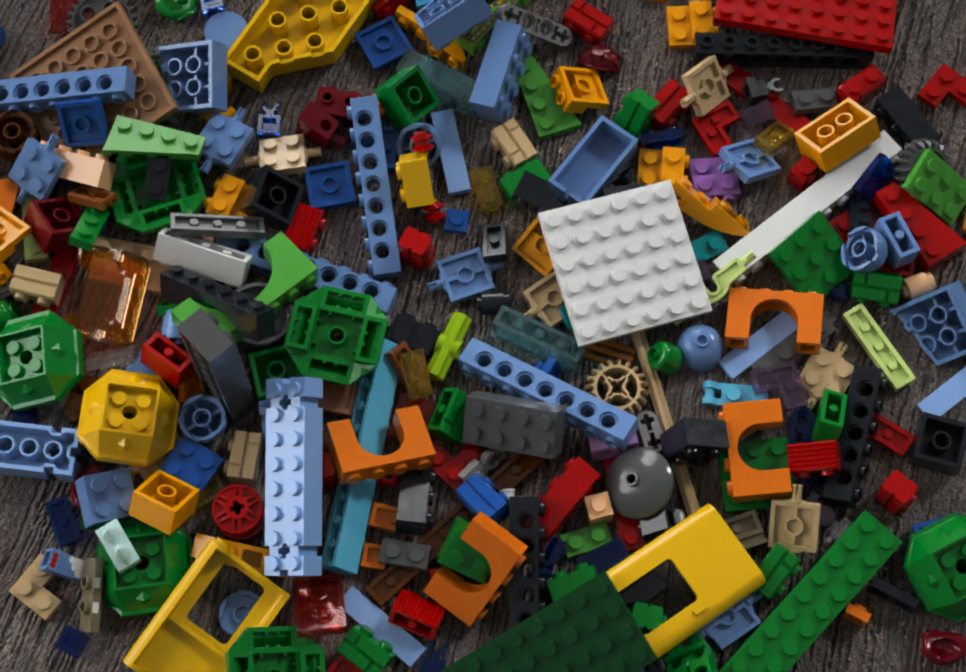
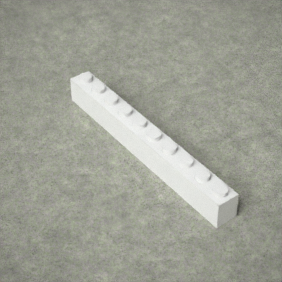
[710,130,902,287]

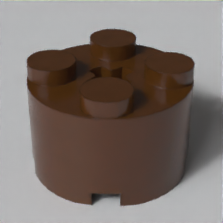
[0,111,41,163]

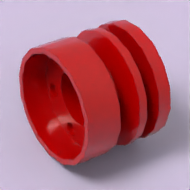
[212,484,265,543]

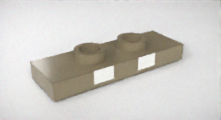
[79,558,104,633]

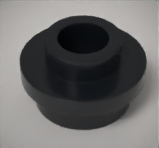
[617,167,638,186]

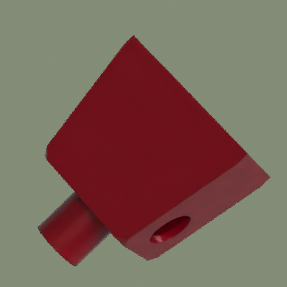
[296,101,348,150]

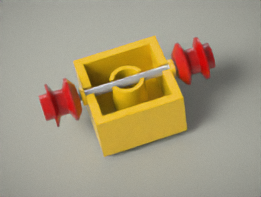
[395,131,446,223]

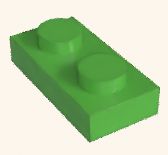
[560,521,613,560]

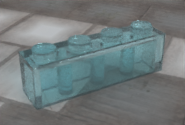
[395,48,476,117]
[491,305,587,375]

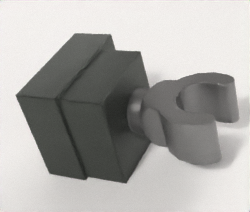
[742,76,784,107]

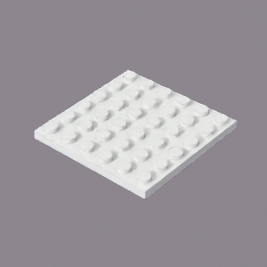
[537,180,713,348]

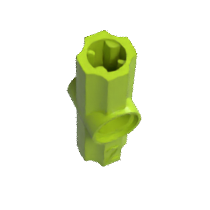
[425,312,472,382]

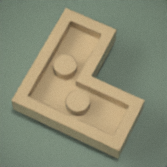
[9,553,63,622]

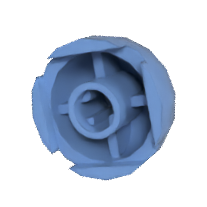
[396,122,442,166]
[841,226,889,273]
[676,324,723,372]
[178,394,228,443]

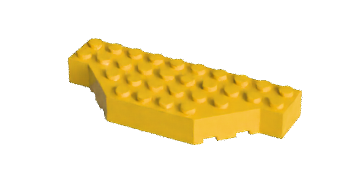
[227,0,378,93]

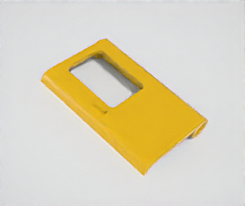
[607,503,766,664]
[122,537,291,672]

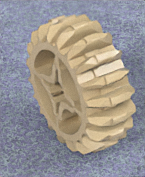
[584,359,649,416]

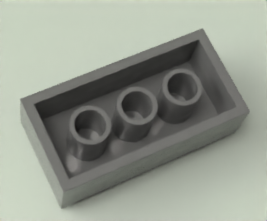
[462,390,566,459]

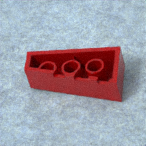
[871,182,966,273]
[523,456,605,549]

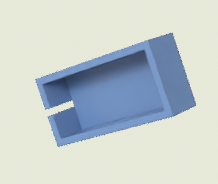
[469,20,533,124]
[548,115,639,206]

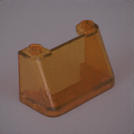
[63,245,150,348]

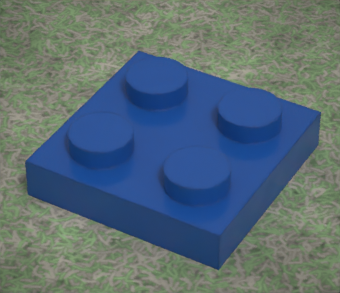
[354,15,414,73]
[55,97,109,147]
[304,160,356,210]
[159,434,225,498]

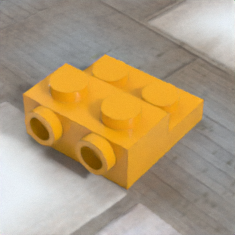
[666,0,719,50]
[550,66,609,114]
[637,146,690,197]
[204,173,249,216]
[0,206,31,264]
[511,217,554,276]

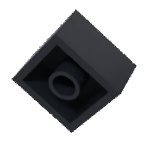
[239,165,305,231]
[908,412,966,477]
[660,417,730,467]

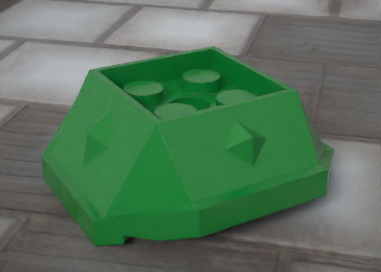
[110,154,207,235]
[284,286,389,387]
[0,310,84,412]
[903,513,966,623]
[95,519,195,618]
[225,626,326,672]

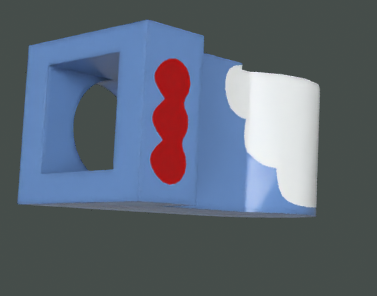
[39,548,84,582]

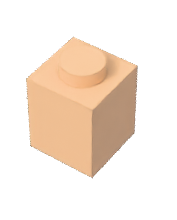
[583,491,614,526]

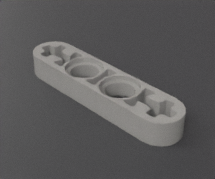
[496,4,572,46]

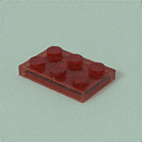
[292,574,347,638]

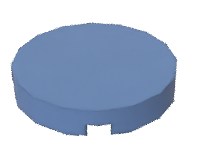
[204,11,247,52]
[218,590,260,637]

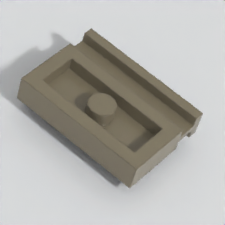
[724,509,768,551]

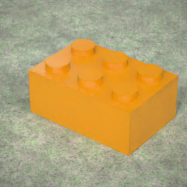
[794,97,881,173]

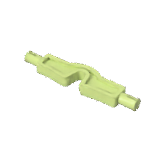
[674,250,757,326]

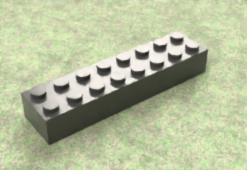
[177,308,256,424]

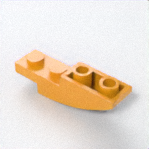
[395,5,466,72]
[670,174,750,237]
[190,533,287,579]

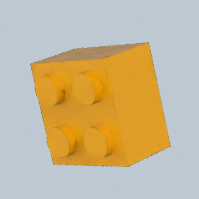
[128,469,200,536]

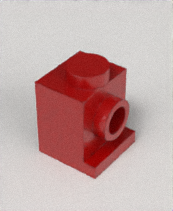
[786,155,819,193]

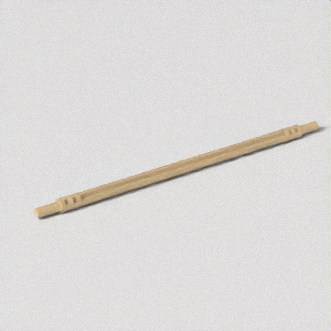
[631,331,700,516]

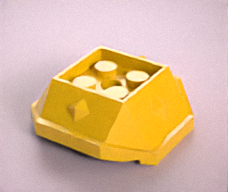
[76,369,180,467]

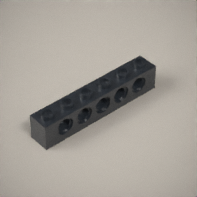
[822,365,889,510]
[509,496,547,629]

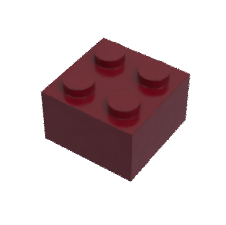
[23,196,83,253]

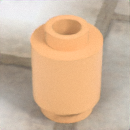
[900,272,936,301]

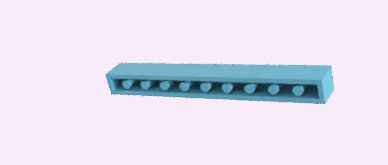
[322,339,403,575]

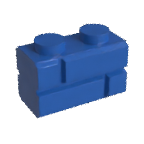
[456,473,509,524]

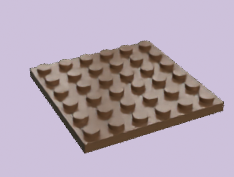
[9,1,179,184]

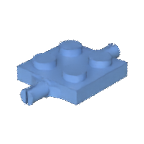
[199,107,255,174]
[7,134,67,205]
[718,138,781,184]
[427,247,504,305]
[690,590,763,651]

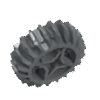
[893,138,952,199]

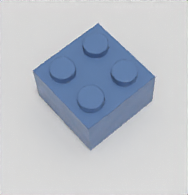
[74,467,134,528]

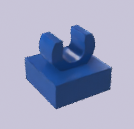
[534,356,563,379]

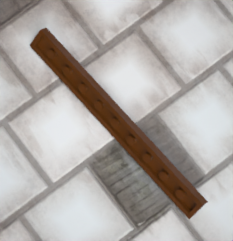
[365,453,548,608]

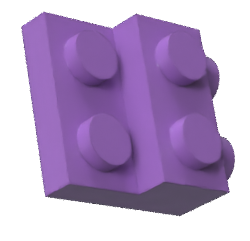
[688,157,741,204]

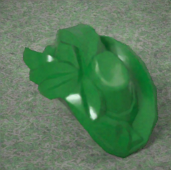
[155,0,199,21]

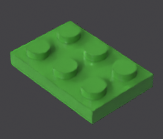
[902,149,966,226]

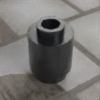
[476,291,510,315]

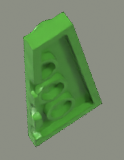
[518,54,582,141]
[102,115,206,160]

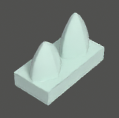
[95,518,141,574]

